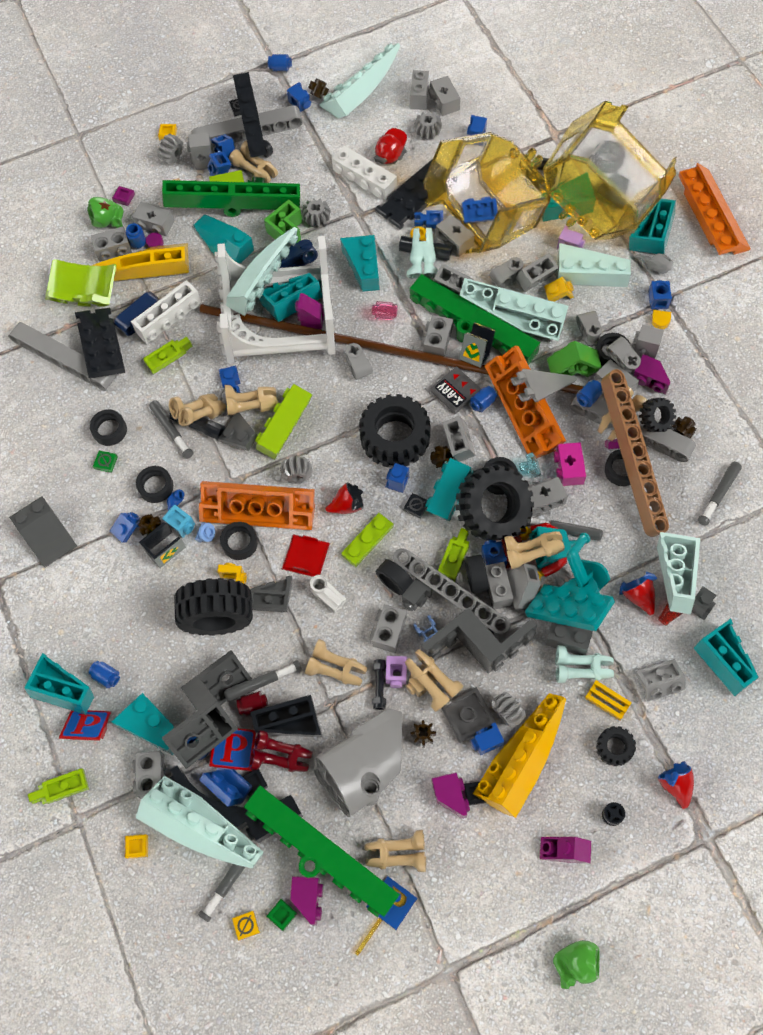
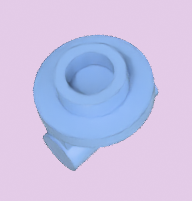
[195,522,215,543]

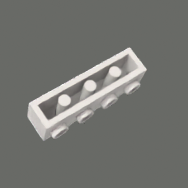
[332,146,397,200]
[131,280,201,344]

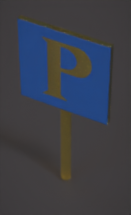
[355,876,418,956]

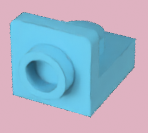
[162,505,195,538]

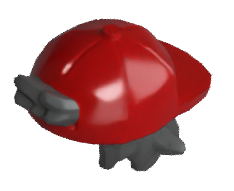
[374,128,407,164]

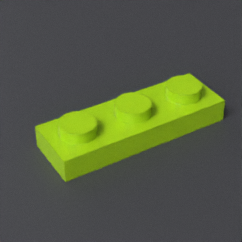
[341,513,394,567]

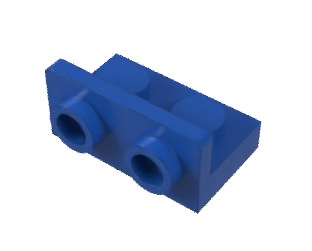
[460,196,499,224]
[200,768,252,807]

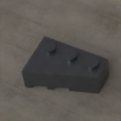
[250,695,323,737]

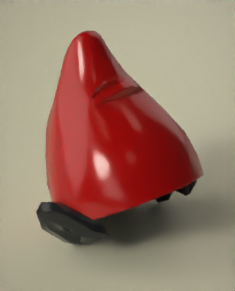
[325,482,364,514]

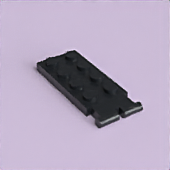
[375,159,457,230]
[75,307,125,378]

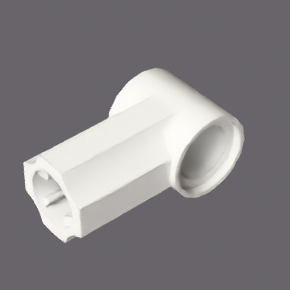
[310,575,347,612]

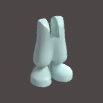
[407,228,438,279]

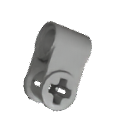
[489,257,523,288]
[576,311,602,347]
[606,336,641,373]
[346,343,373,380]

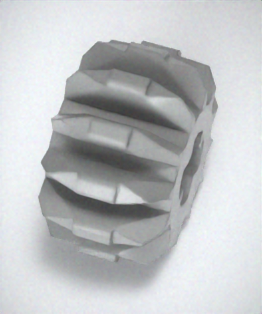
[414,111,442,140]
[157,134,184,164]
[302,198,331,227]
[280,456,312,484]
[491,692,526,728]

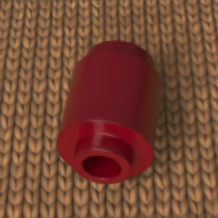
[236,691,268,716]

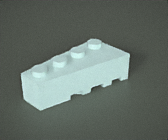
[557,243,631,287]
[657,532,700,614]

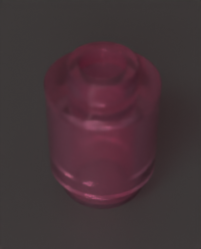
[372,301,398,320]

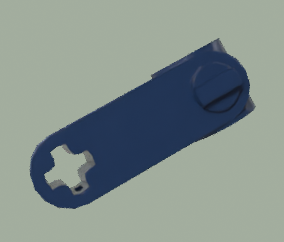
[280,239,318,268]

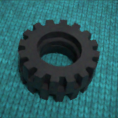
[639,398,676,432]
[596,726,636,766]

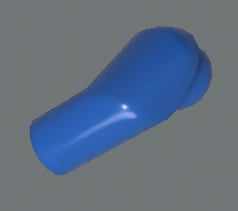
[167,489,185,511]

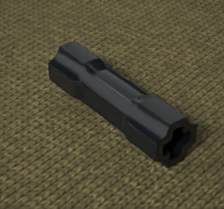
[399,235,452,260]
[169,413,225,440]

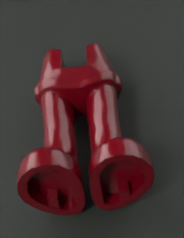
[249,730,313,772]

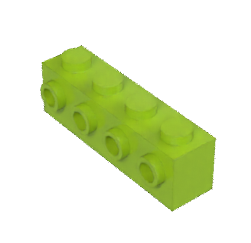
[255,383,313,460]

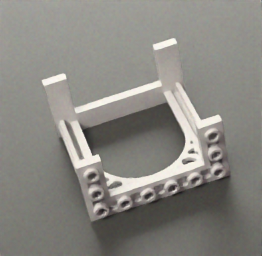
[215,236,335,363]

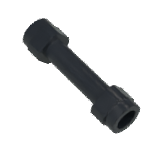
[372,659,386,710]

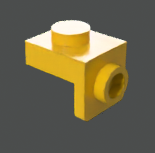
[544,277,574,302]
[217,563,247,584]

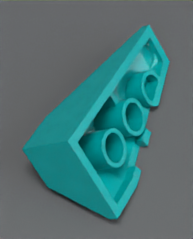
[193,214,254,264]

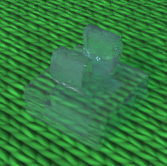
[519,452,542,478]

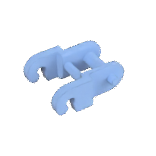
[413,615,438,642]

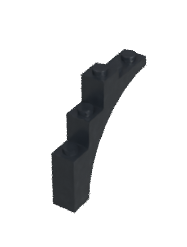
[233,72,267,158]
[170,766,303,843]

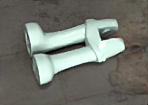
[555,645,614,683]

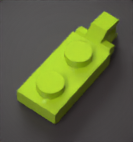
[143,336,193,375]
[437,528,470,582]
[28,768,89,805]

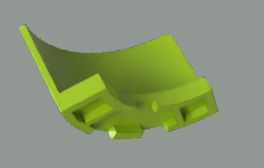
[45,259,116,307]

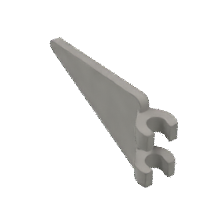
[511,369,577,402]

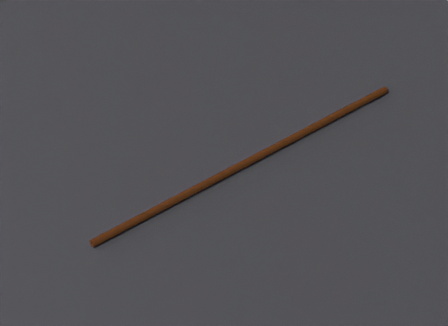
[199,304,584,394]

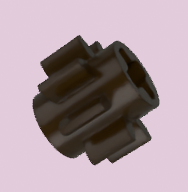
[308,78,329,99]
[672,416,697,438]
[430,445,453,468]
[137,514,162,536]
[410,720,436,748]

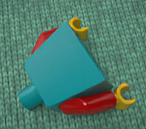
[519,523,576,580]

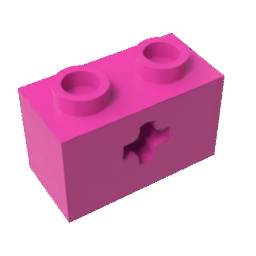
[554,442,586,486]

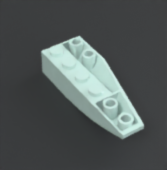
[320,43,401,118]
[226,227,298,316]
[460,278,569,341]
[136,776,263,868]

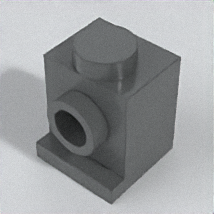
[402,578,432,611]
[692,586,717,620]

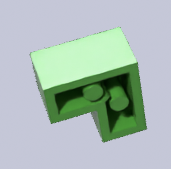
[264,200,302,243]
[547,341,602,377]

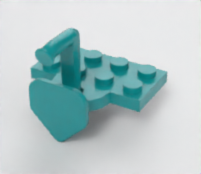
[525,532,615,631]

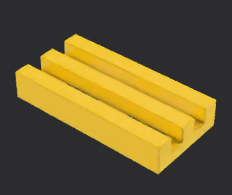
[585,680,632,721]

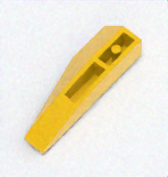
[92,243,189,281]
[473,693,566,818]

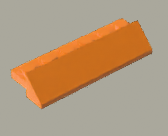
[678,163,751,255]
[484,346,566,460]
[199,481,315,530]

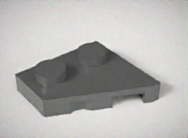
[218,413,258,451]
[250,576,293,612]

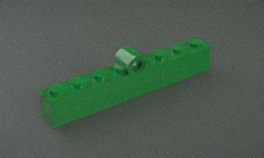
[162,180,300,217]
[409,274,540,365]
[244,786,400,918]

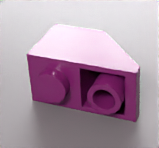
[295,293,324,330]
[633,354,671,395]
[432,772,470,819]
[540,837,591,863]
[290,876,324,926]

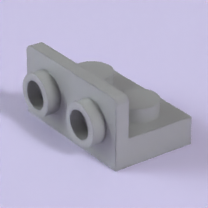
[636,659,685,701]

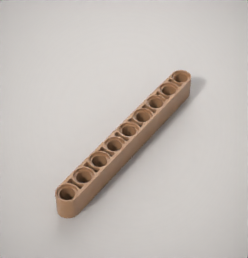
[601,369,669,537]

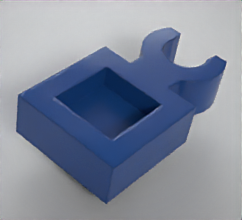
[414,210,443,229]
[219,365,241,393]

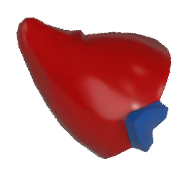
[619,571,657,615]
[658,761,694,809]

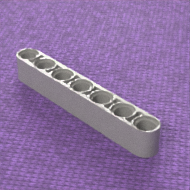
[191,105,303,147]
[8,322,116,391]
[570,390,696,462]
[393,548,511,634]

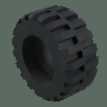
[359,394,430,468]
[455,465,534,540]
[174,578,253,636]

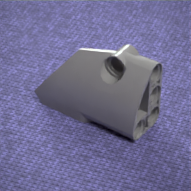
[314,709,402,817]

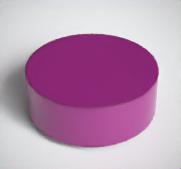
[146,233,164,248]

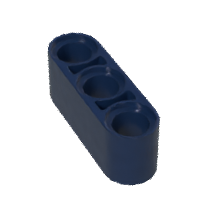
[114,291,160,336]

